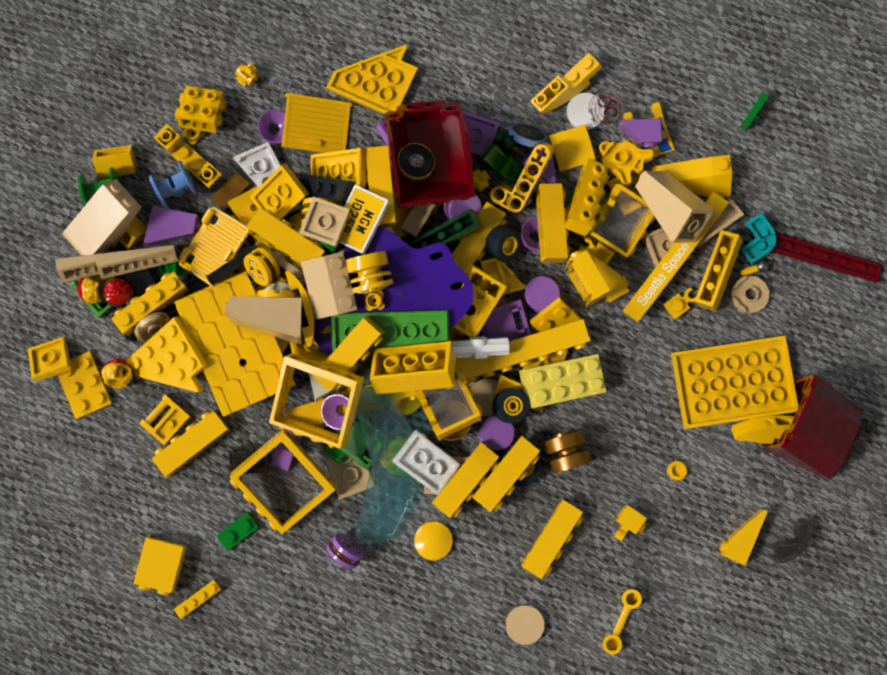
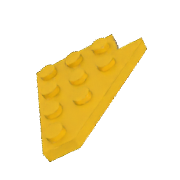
[326,45,418,115]
[127,317,208,392]

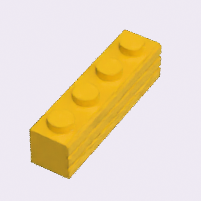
[174,579,222,619]

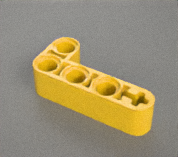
[490,143,554,213]

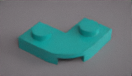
[740,212,776,266]

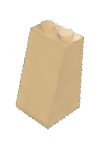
[635,170,714,243]
[62,179,141,256]
[225,296,303,344]

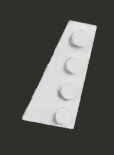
[234,143,302,217]

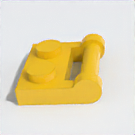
[139,394,191,446]

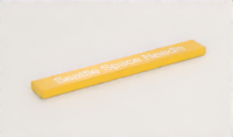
[623,192,729,323]

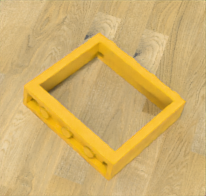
[269,353,364,449]
[230,429,336,534]

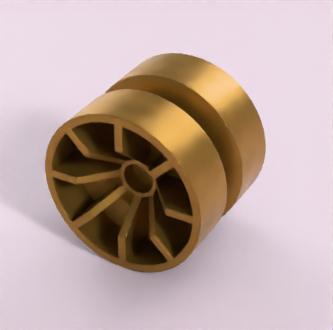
[543,430,592,474]

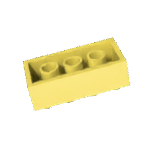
[519,354,606,408]

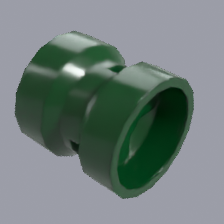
[493,128,516,153]

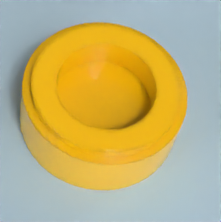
[667,461,687,480]

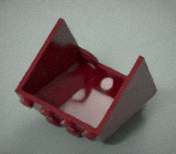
[384,100,475,208]
[762,374,862,480]

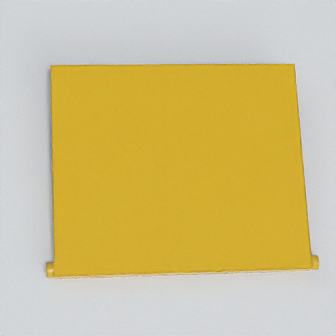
[281,93,353,153]

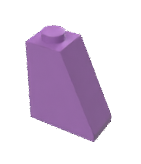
[144,206,202,246]

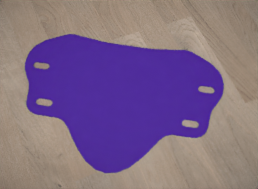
[314,226,474,355]

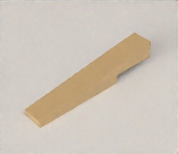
[55,245,178,283]

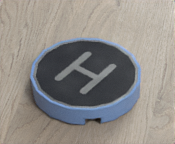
[509,123,547,147]

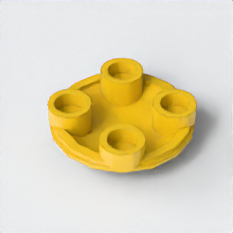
[414,521,453,561]

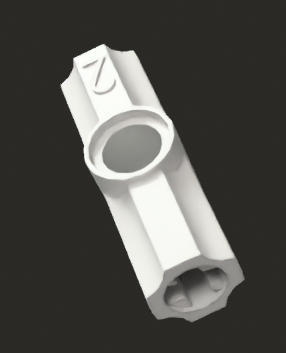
[451,337,509,359]

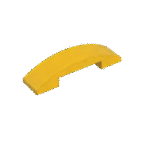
[285,270,315,349]

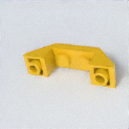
[154,124,222,188]

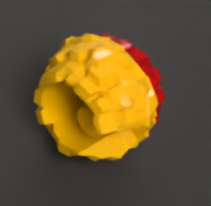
[76,275,106,305]
[101,357,132,389]

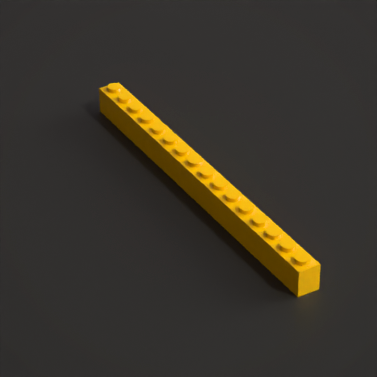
[285,319,590,433]

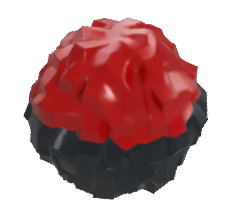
[102,278,135,308]

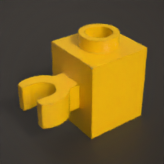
[614,505,647,541]

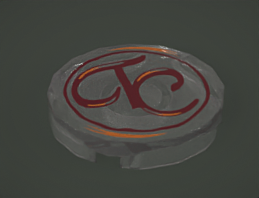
[588,90,624,129]

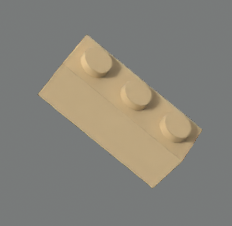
[301,252,357,319]

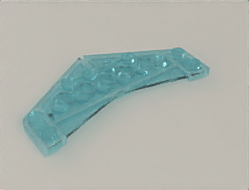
[355,387,420,544]

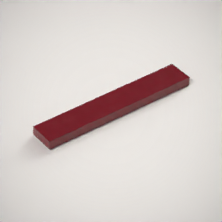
[772,233,883,283]

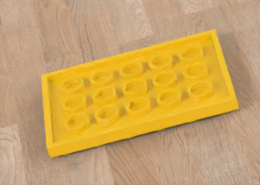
[671,335,799,429]

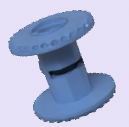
[149,160,198,209]

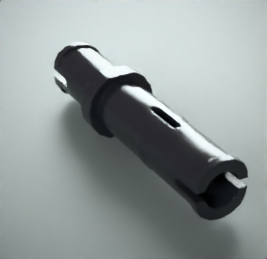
[206,244,258,286]

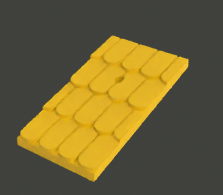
[174,271,295,417]

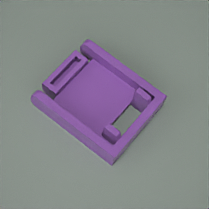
[481,299,531,342]

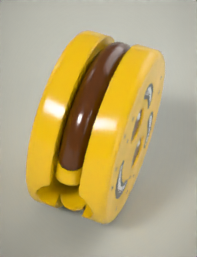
[244,248,280,286]

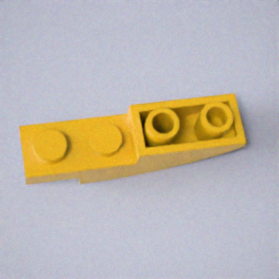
[530,53,602,114]
[731,415,794,444]

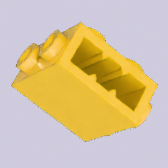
[175,86,227,133]

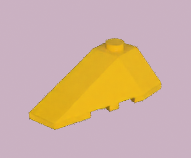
[651,155,732,198]

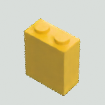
[133,537,187,595]

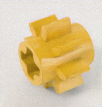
[235,63,259,87]
[473,169,490,192]

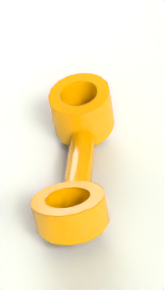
[602,589,642,655]

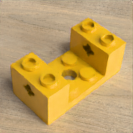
[449,263,507,341]

